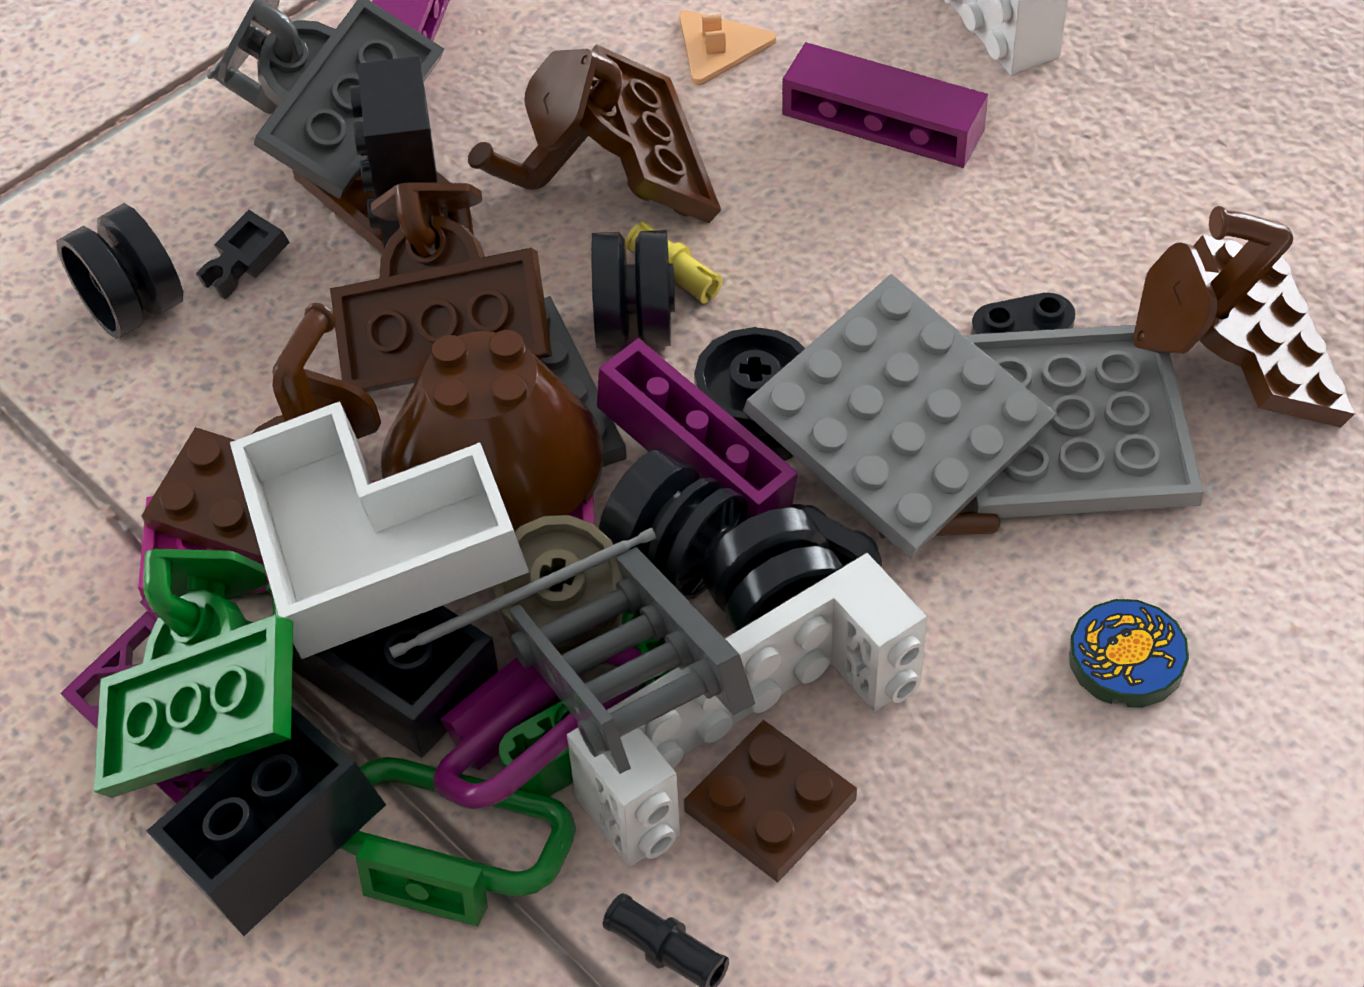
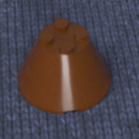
[381,330,603,532]

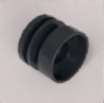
[598,449,748,600]

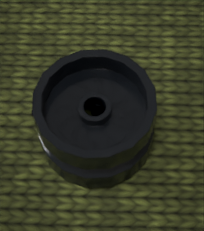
[56,203,184,339]
[591,230,675,348]
[694,327,805,461]
[703,507,844,633]

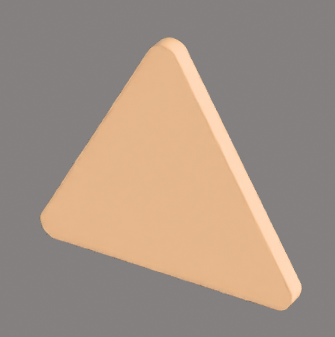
[679,10,776,85]

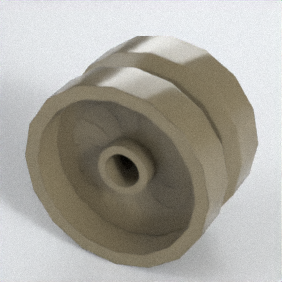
[493,515,623,655]

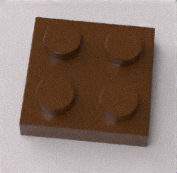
[684,719,857,883]

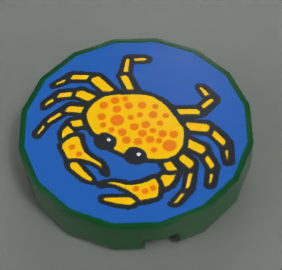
[1069,599,1189,708]

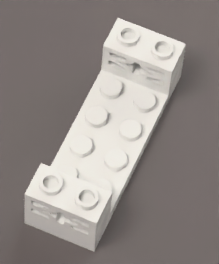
[567,553,927,868]

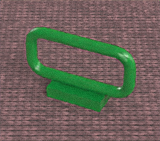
[340,757,576,927]

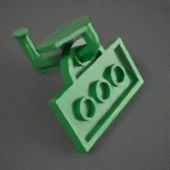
[94,549,293,798]

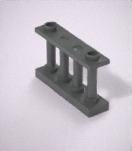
[509,547,755,774]

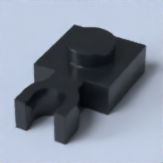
[196,209,290,300]

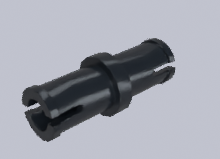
[602,893,729,987]

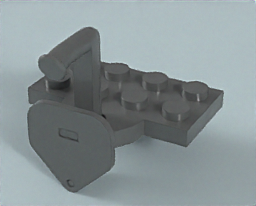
[207,0,445,199]

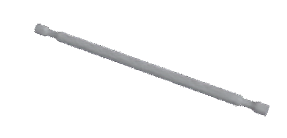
[389,528,656,658]

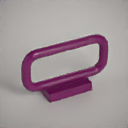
[433,647,643,809]

